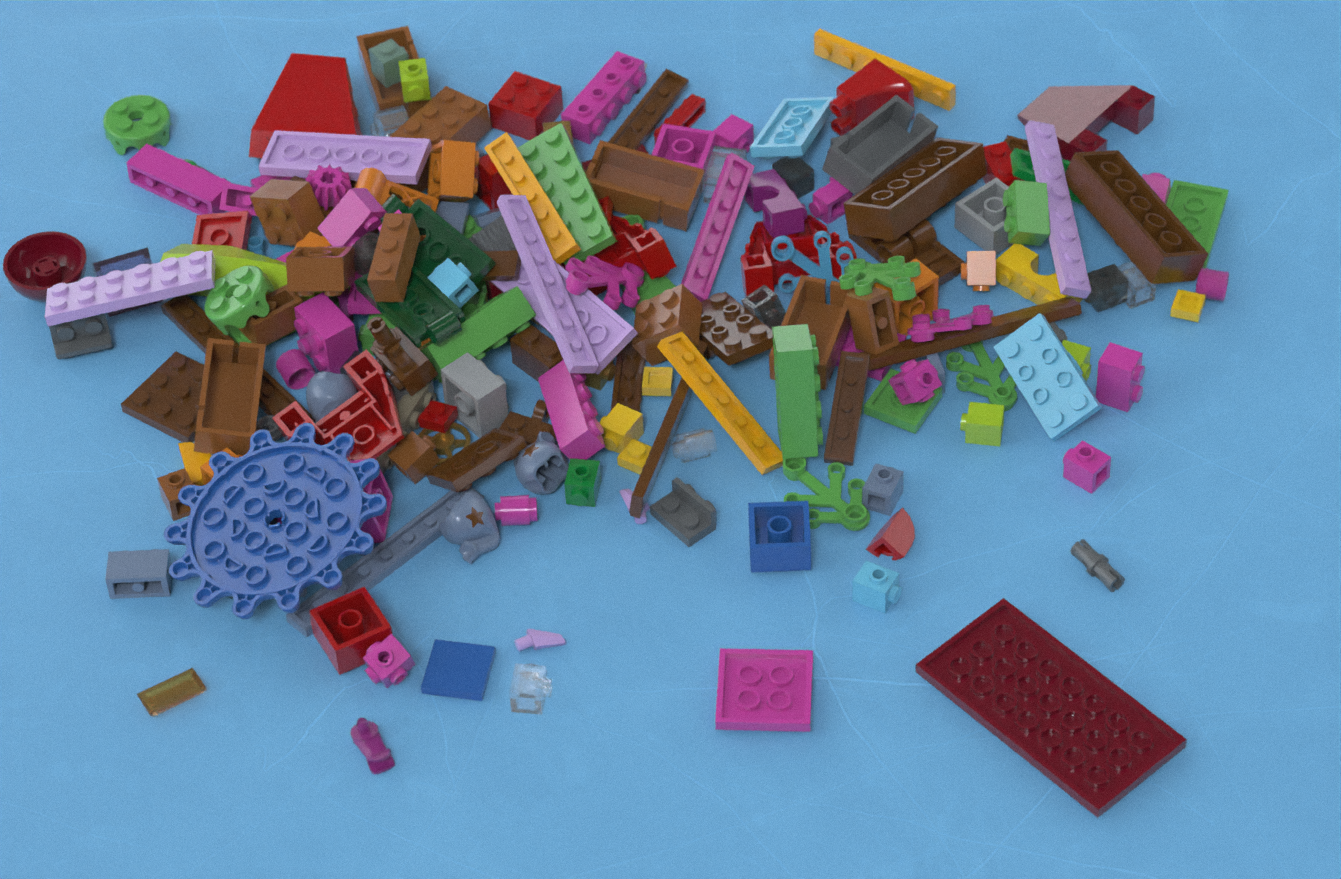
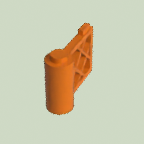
[355,167,439,242]

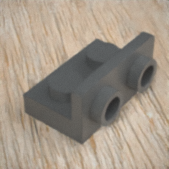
[49,313,113,359]
[650,477,716,547]

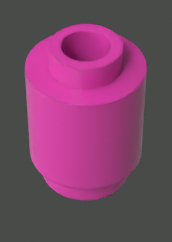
[495,495,538,526]

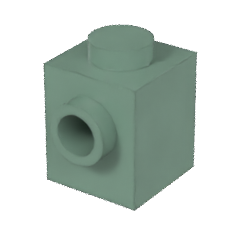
[369,39,409,88]

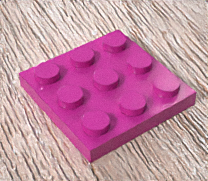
[715,648,813,732]

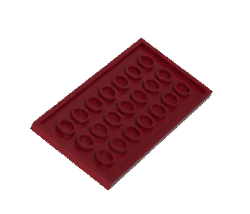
[916,598,1187,818]

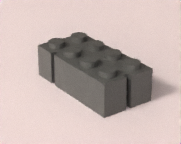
[822,95,939,195]

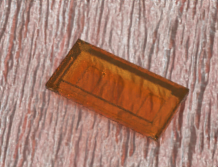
[137,668,207,717]

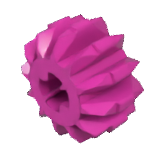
[306,164,352,210]

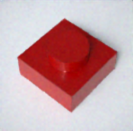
[418,400,458,434]

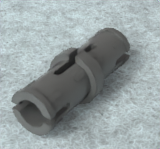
[1071,539,1125,592]

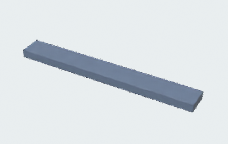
[286,487,484,637]

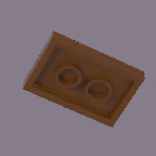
[425,428,527,492]

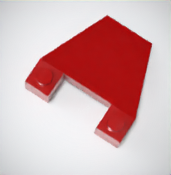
[249,53,363,159]
[559,215,676,295]
[740,215,857,302]
[272,349,404,461]

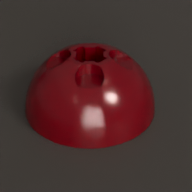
[3,231,87,302]

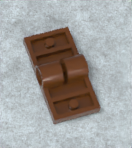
[848,219,965,287]
[699,292,773,366]

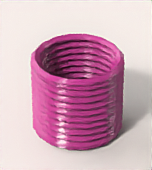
[1195,268,1229,302]
[276,349,315,390]

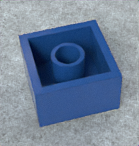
[748,501,811,572]

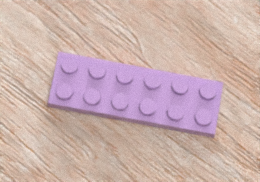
[258,130,432,184]
[45,250,215,326]
[491,261,638,375]

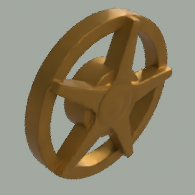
[418,422,471,466]

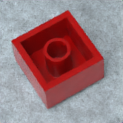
[488,71,563,140]
[309,586,393,675]

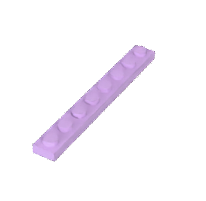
[1025,120,1091,299]
[497,195,599,373]

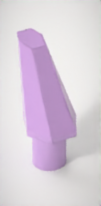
[619,489,650,524]
[514,629,566,652]

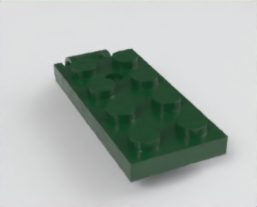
[380,194,496,286]
[354,265,466,348]

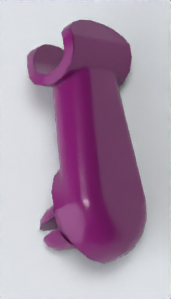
[350,717,395,774]

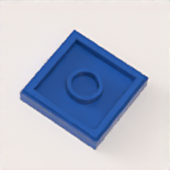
[421,639,496,701]

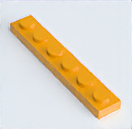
[814,29,956,111]
[484,132,581,264]
[657,331,783,475]

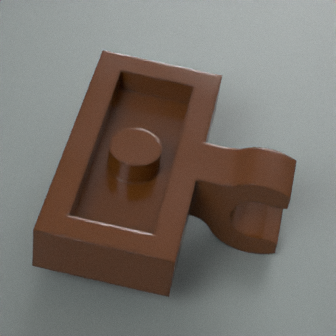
[499,399,558,446]

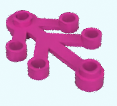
[565,256,644,310]
[907,305,994,342]

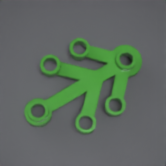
[839,256,921,301]
[946,341,1017,411]
[783,457,870,531]

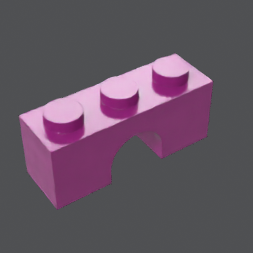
[744,169,807,238]

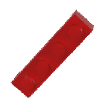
[654,94,706,144]

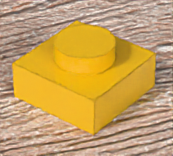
[1170,289,1206,322]
[642,367,673,396]
[617,439,652,475]

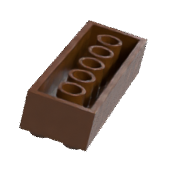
[843,137,987,242]
[1065,150,1208,284]

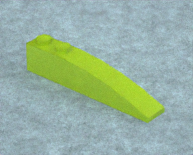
[160,244,322,301]

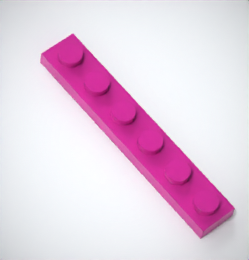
[681,153,755,302]

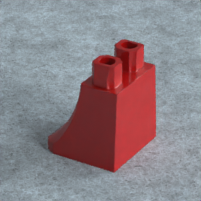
[829,58,914,136]

